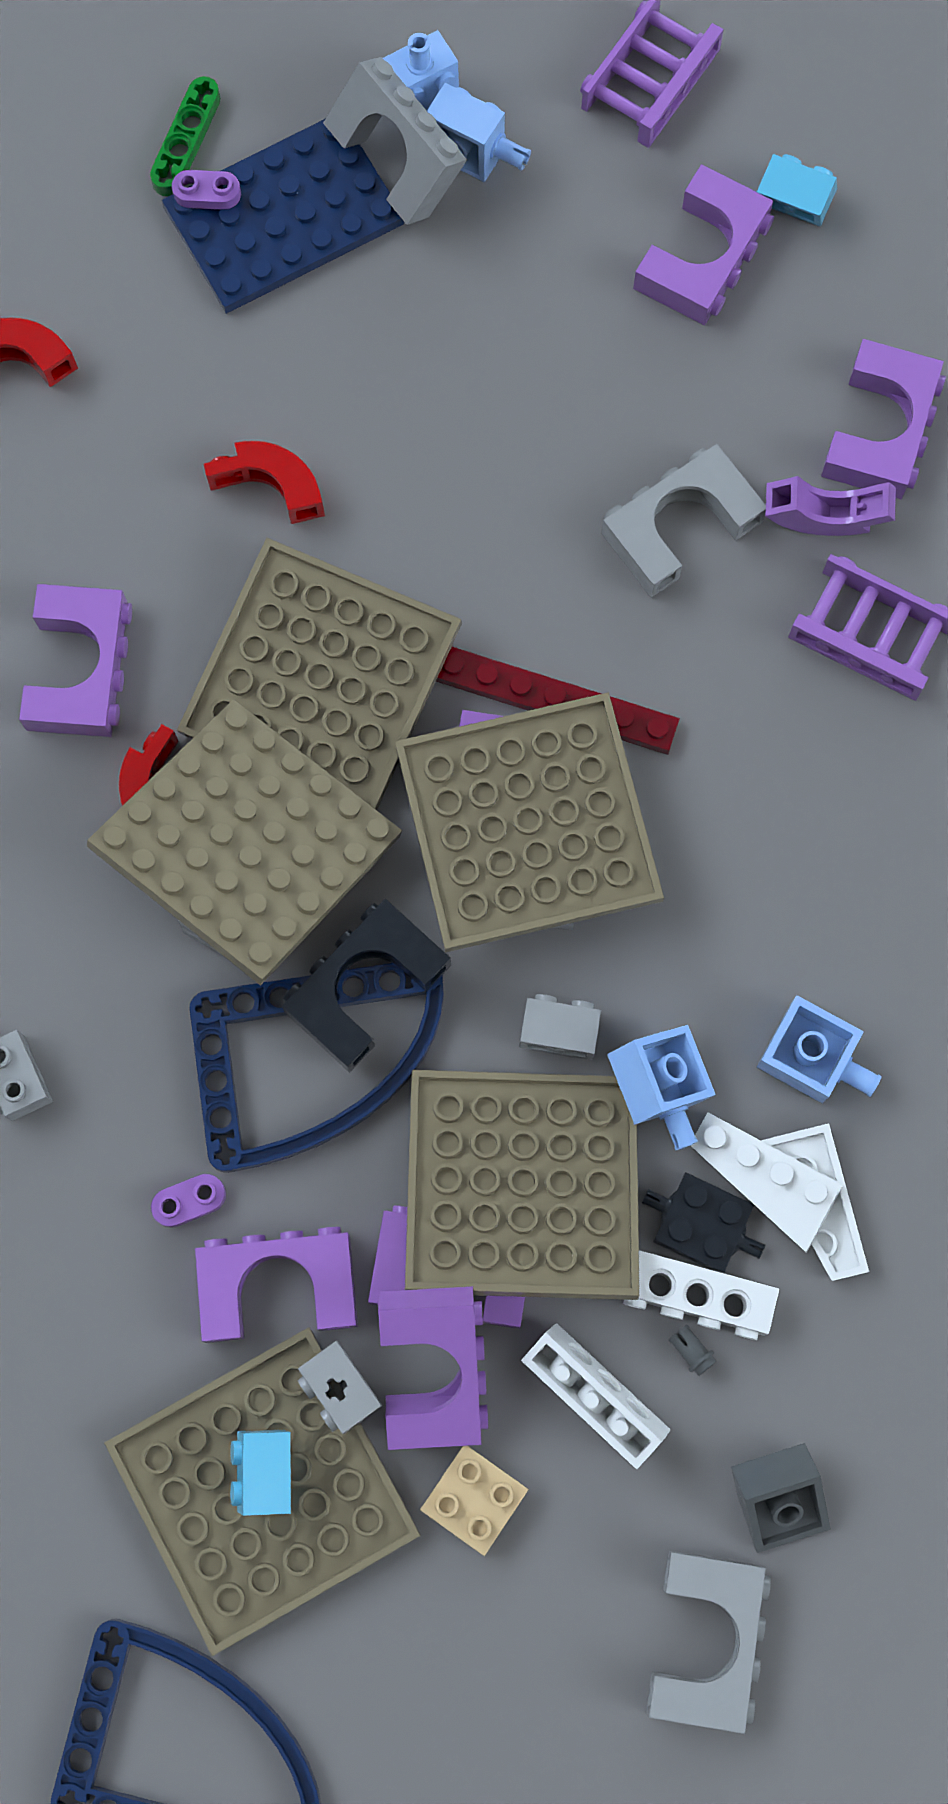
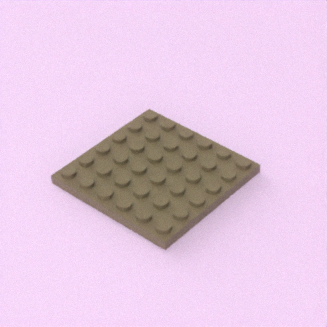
[177,537,462,810]
[395,692,664,953]
[87,699,402,986]
[405,1070,639,1300]
[104,1327,421,1656]

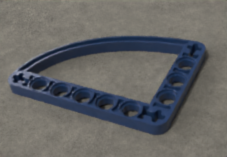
[190,963,444,1173]
[50,1619,321,1804]

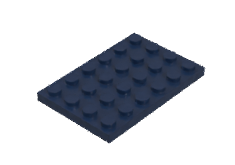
[162,118,405,314]

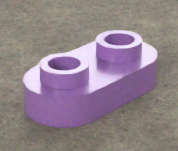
[172,170,241,209]
[151,1174,226,1227]

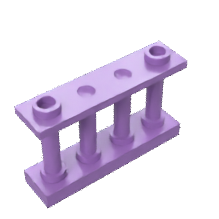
[580,0,724,148]
[788,554,948,701]

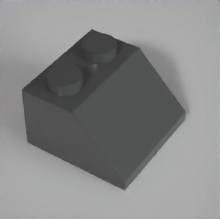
[731,1443,831,1553]

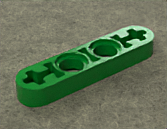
[150,76,221,197]

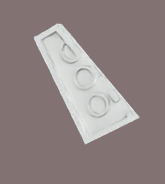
[691,1112,842,1253]
[761,1123,869,1281]

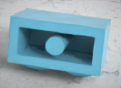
[757,154,837,227]
[230,1430,291,1516]

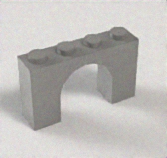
[323,57,467,225]
[601,444,766,598]
[646,1550,771,1734]

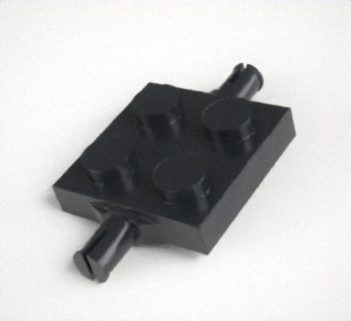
[642,1172,766,1273]

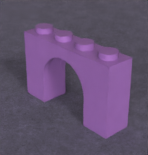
[633,164,774,326]
[821,339,946,500]
[19,584,132,737]
[368,1205,525,1329]
[195,1227,358,1343]
[378,1286,488,1450]

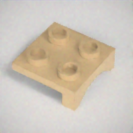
[420,1446,529,1556]

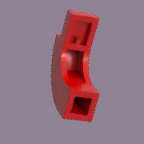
[0,318,78,387]
[203,441,325,524]
[119,724,179,806]

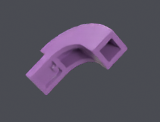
[765,476,896,536]

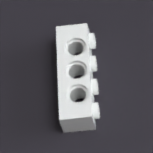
[623,1250,779,1340]
[521,1323,671,1469]

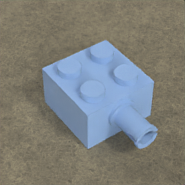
[383,30,459,111]
[427,83,531,182]
[757,995,882,1103]
[607,1025,716,1151]

